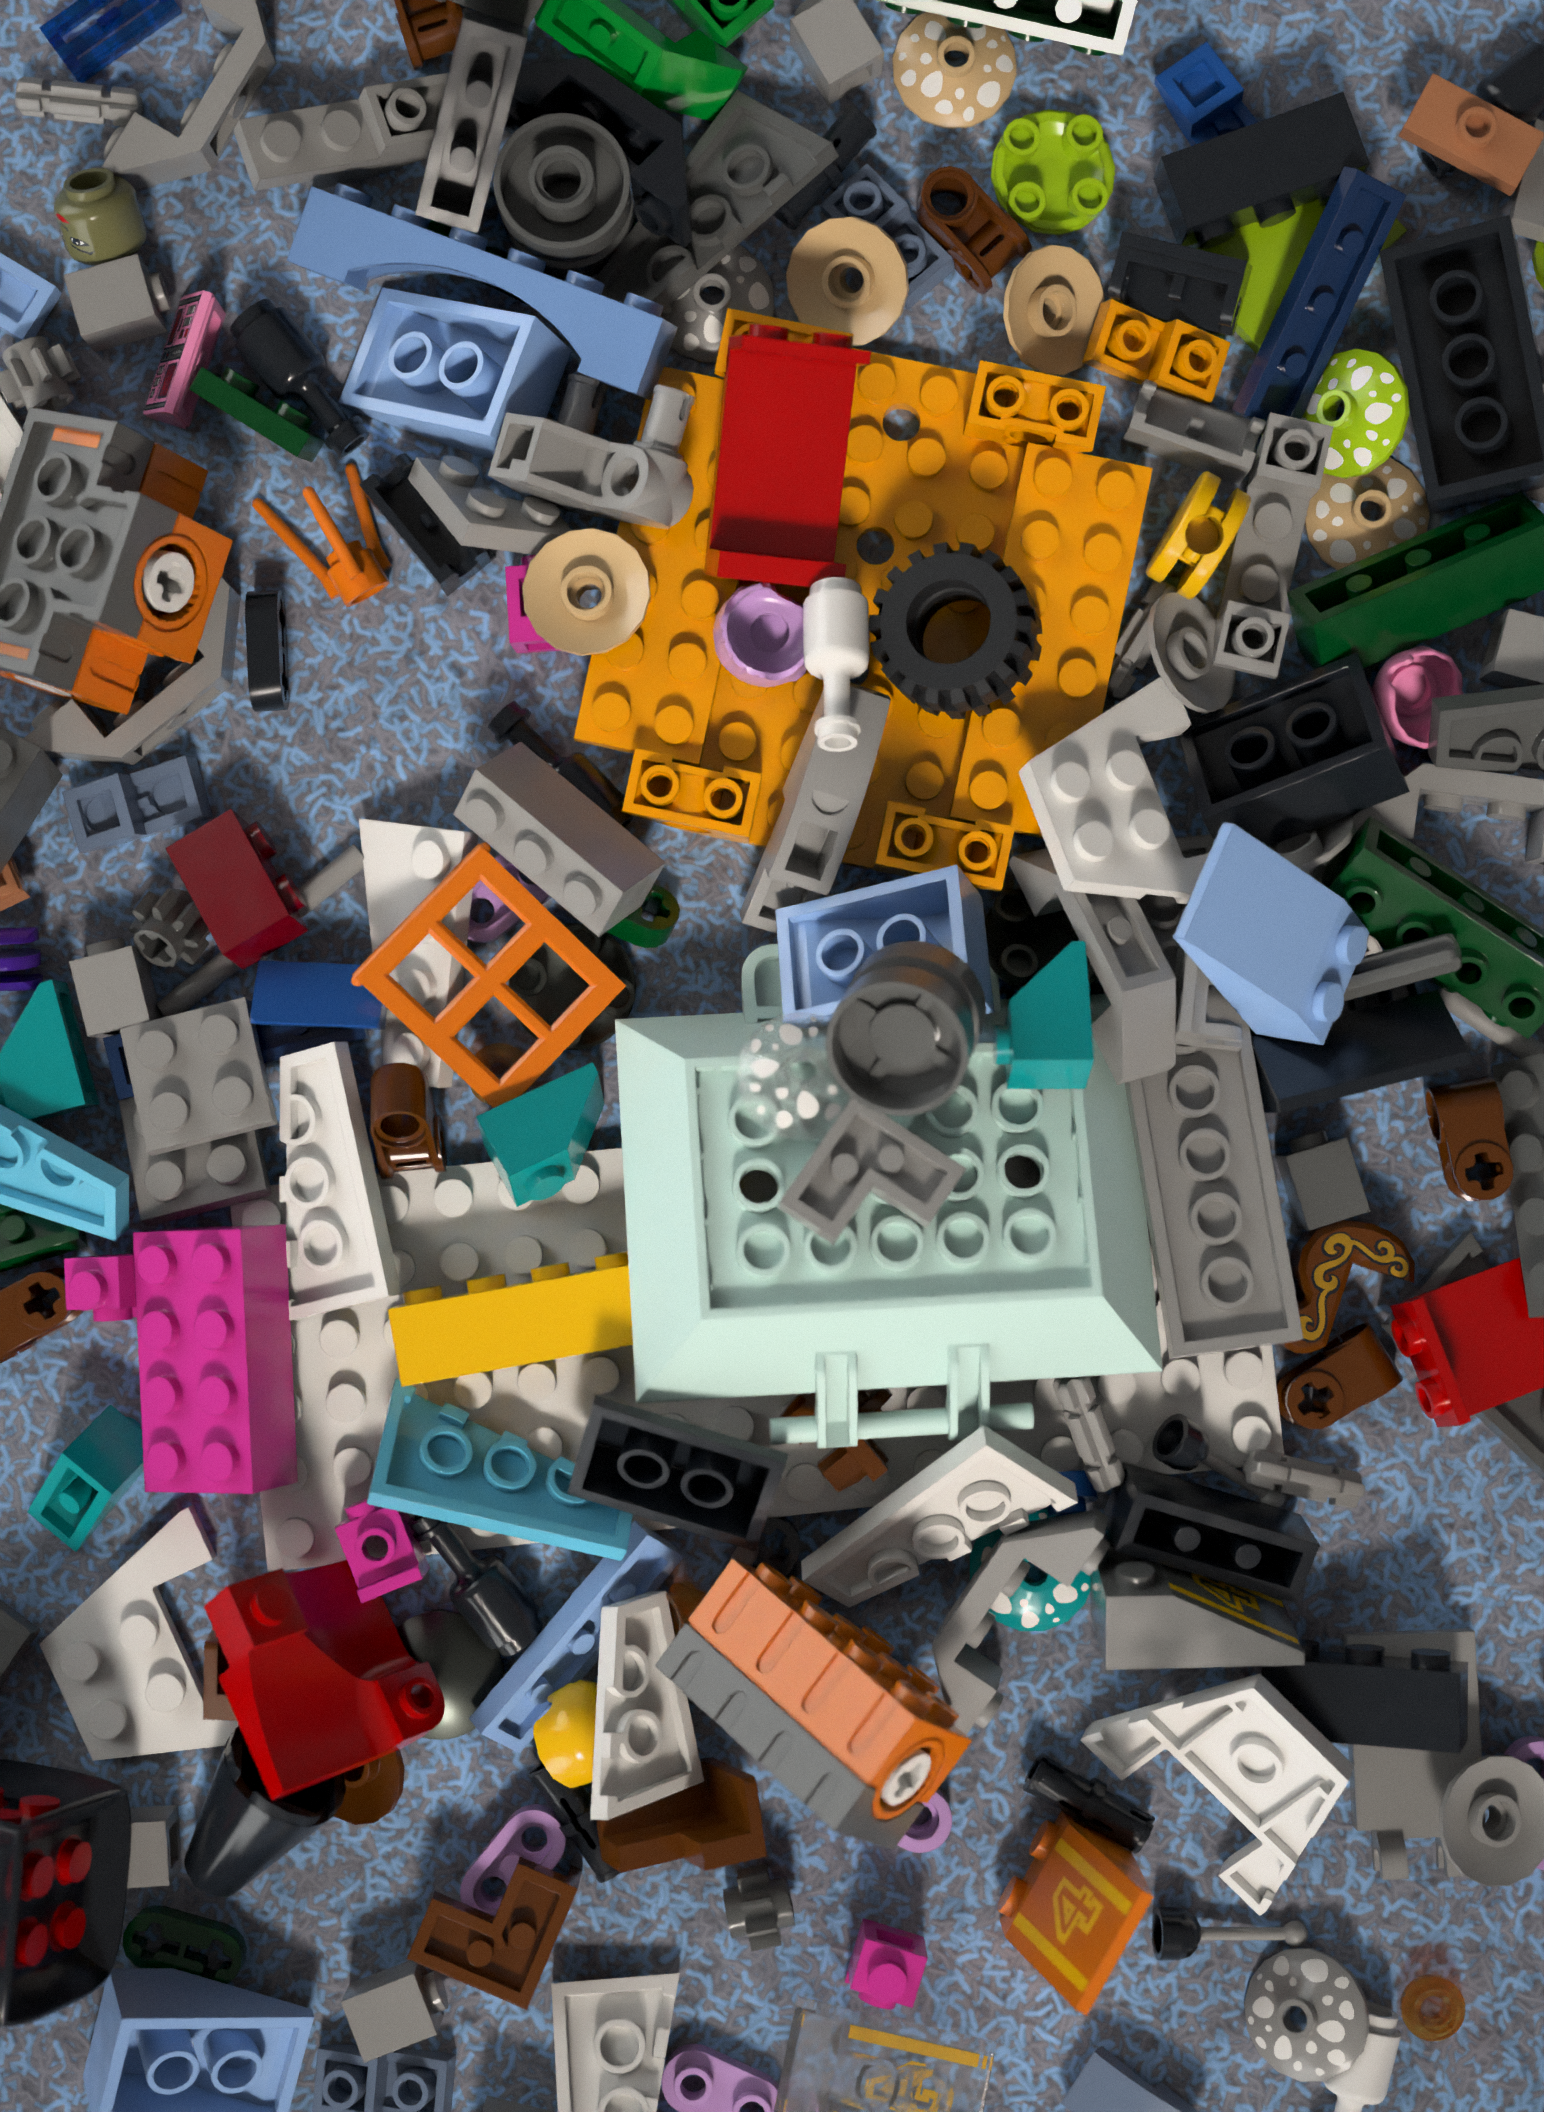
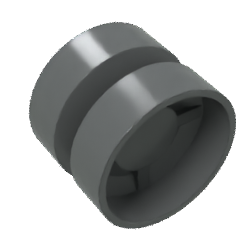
[494,113,635,280]
[825,941,986,1116]

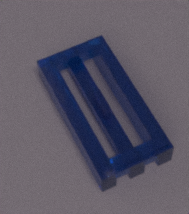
[39,0,182,83]

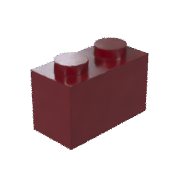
[165,809,309,970]

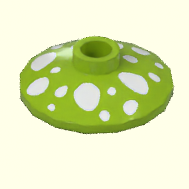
[1302,349,1410,479]

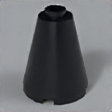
[184,1726,346,1897]

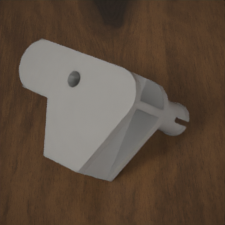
[488,374,696,529]

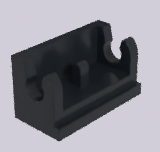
[1107,231,1253,337]
[359,453,496,597]

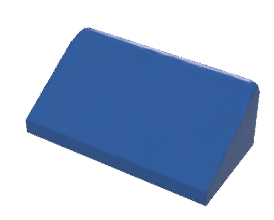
[250,960,386,1030]

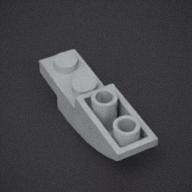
[233,73,448,191]
[739,682,891,934]

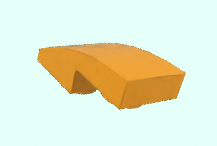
[1082,299,1231,404]

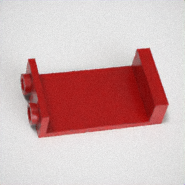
[704,324,871,587]
[1390,1257,1544,1427]

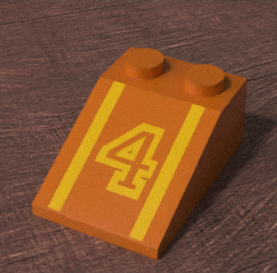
[997,1811,1154,2016]

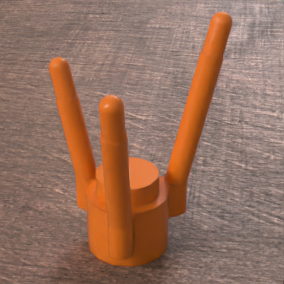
[252,463,392,607]

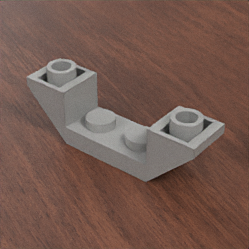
[102,0,276,190]
[1212,413,1333,679]
[23,577,241,765]
[1352,763,1544,876]
[1008,848,1176,1085]
[932,1510,1110,1735]

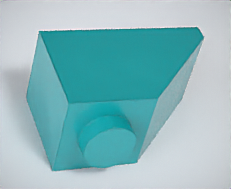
[993,941,1094,1089]
[0,980,100,1122]
[476,1062,605,1207]
[27,1404,144,1552]

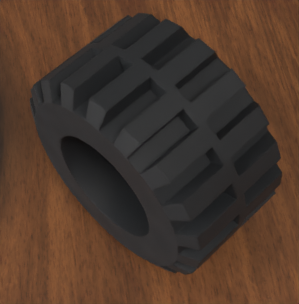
[869,542,1043,719]

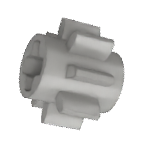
[0,336,81,412]

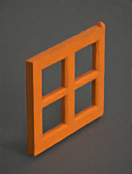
[351,842,626,1108]

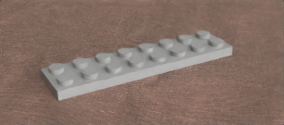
[1125,834,1303,1359]

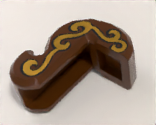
[1278,1220,1415,1354]

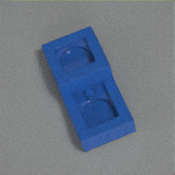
[1154,42,1258,146]

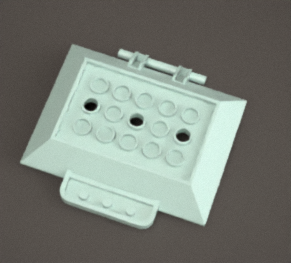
[615,944,1163,1449]

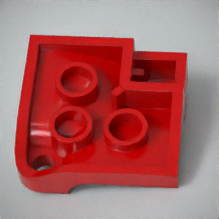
[204,1560,445,1800]

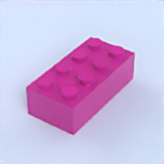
[133,1224,298,1494]

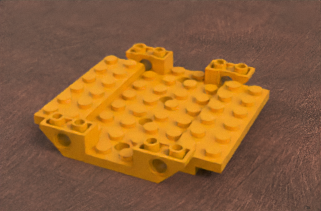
[574,308,1153,891]

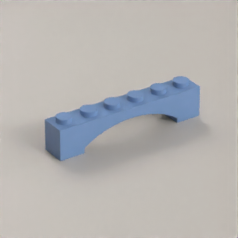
[286,183,678,400]

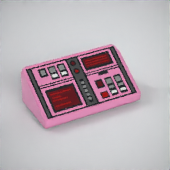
[143,290,226,429]

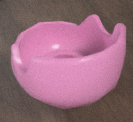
[1372,646,1464,749]

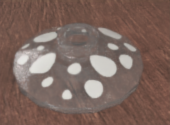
[736,1012,851,1141]

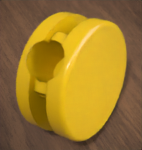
[1146,471,1251,600]

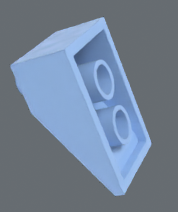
[338,287,572,459]
[1173,823,1369,1045]
[775,865,994,1030]
[83,1968,314,2112]

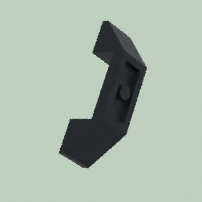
[505,57,692,248]

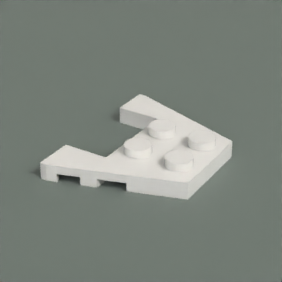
[1018,676,1209,904]
[39,1505,239,1761]
[1080,1674,1354,1916]

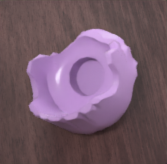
[713,582,807,687]

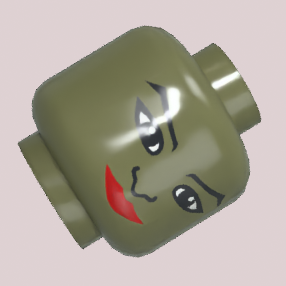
[54,168,147,266]

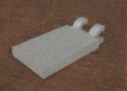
[1343,1628,1485,1880]

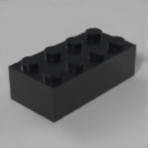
[1379,215,1544,514]

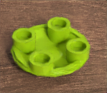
[990,109,1115,235]

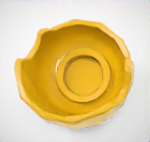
[533,1680,597,1788]

